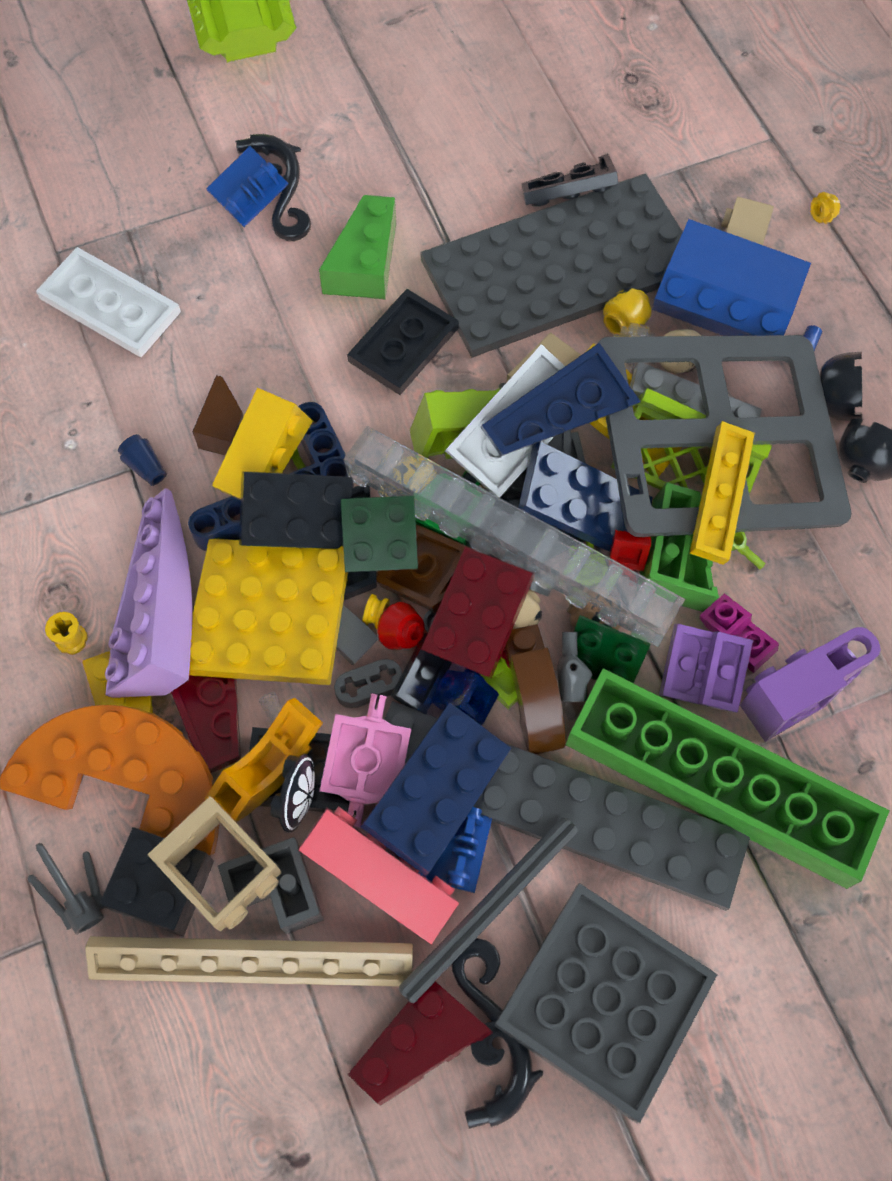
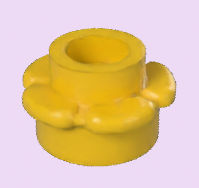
[810,192,840,224]

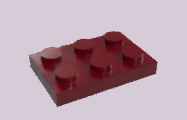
[421,547,535,679]

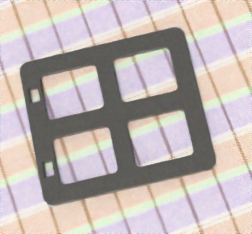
[598,335,852,537]

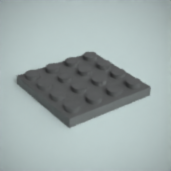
[494,883,718,1123]

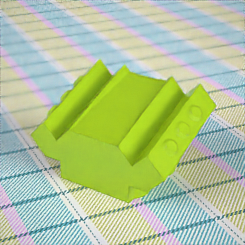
[187,0,296,62]

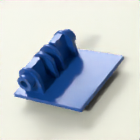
[206,146,288,227]
[419,807,492,893]

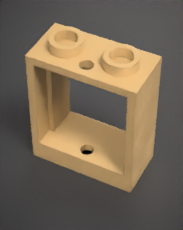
[148,796,282,932]

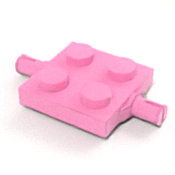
[320,694,411,827]

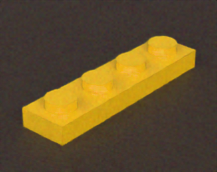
[690,421,755,565]

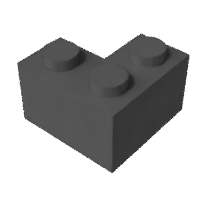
[218,837,324,935]

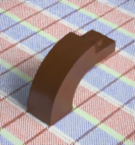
[504,624,566,755]

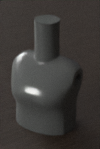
[557,632,592,702]

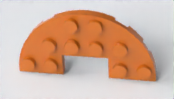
[0,705,220,855]

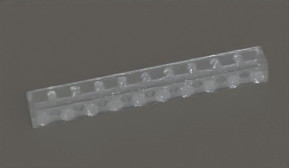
[344,426,685,647]

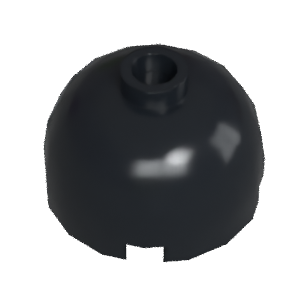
[819,352,862,421]
[839,418,892,483]

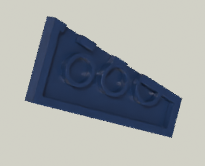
[480,343,641,457]

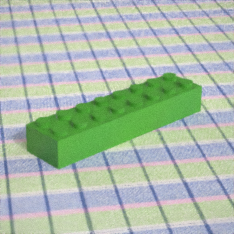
[566,669,890,889]

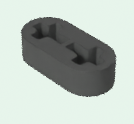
[334,659,402,708]

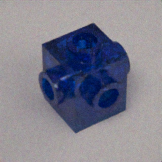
[431,669,500,726]

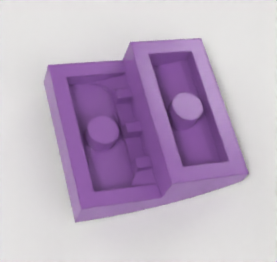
[659,624,753,713]

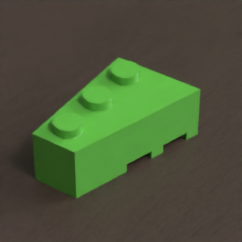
[319,195,396,299]
[636,482,719,612]

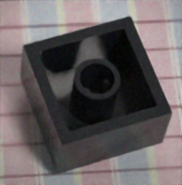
[99,827,214,937]

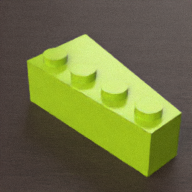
[410,388,500,463]

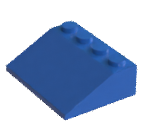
[652,219,811,336]

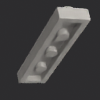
[630,363,762,418]

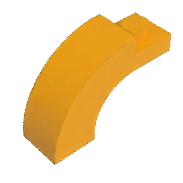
[204,698,323,822]

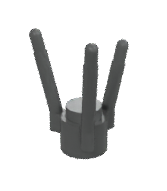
[28,843,105,934]

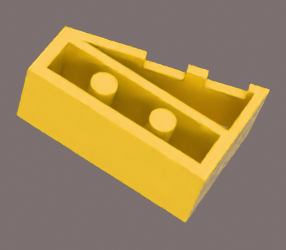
[212,388,313,500]

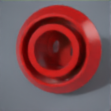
[377,602,425,650]

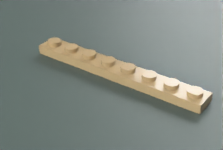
[85,936,413,986]

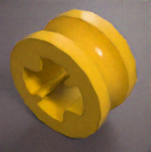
[362,594,390,629]

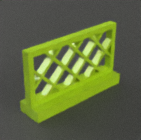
[611,388,772,496]

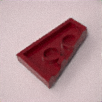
[347,981,492,1106]

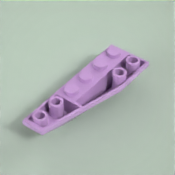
[105,488,193,698]

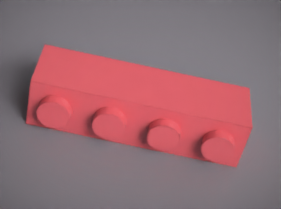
[298,806,459,945]

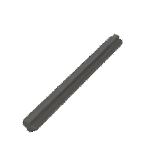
[399,817,578,1003]

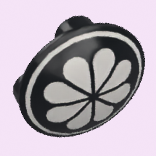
[270,754,315,833]

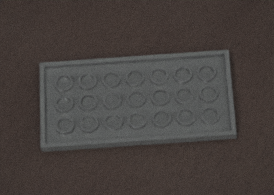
[421,173,683,358]

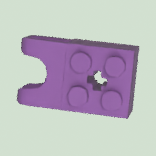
[740,627,881,742]

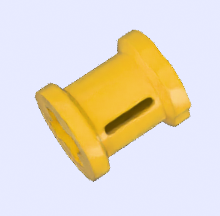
[45,612,88,655]

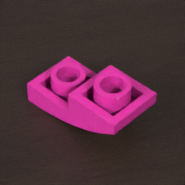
[699,593,779,673]

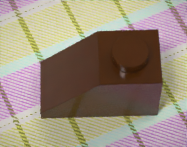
[192,375,244,456]

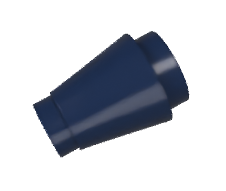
[118,434,167,486]

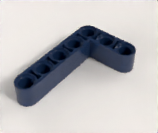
[188,401,354,551]

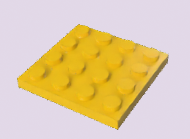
[189,539,348,685]

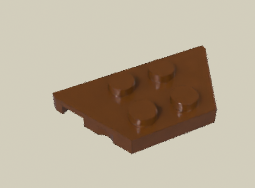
[376,524,486,613]

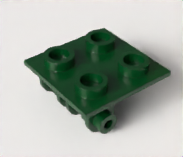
[341,495,418,572]
[574,615,651,683]

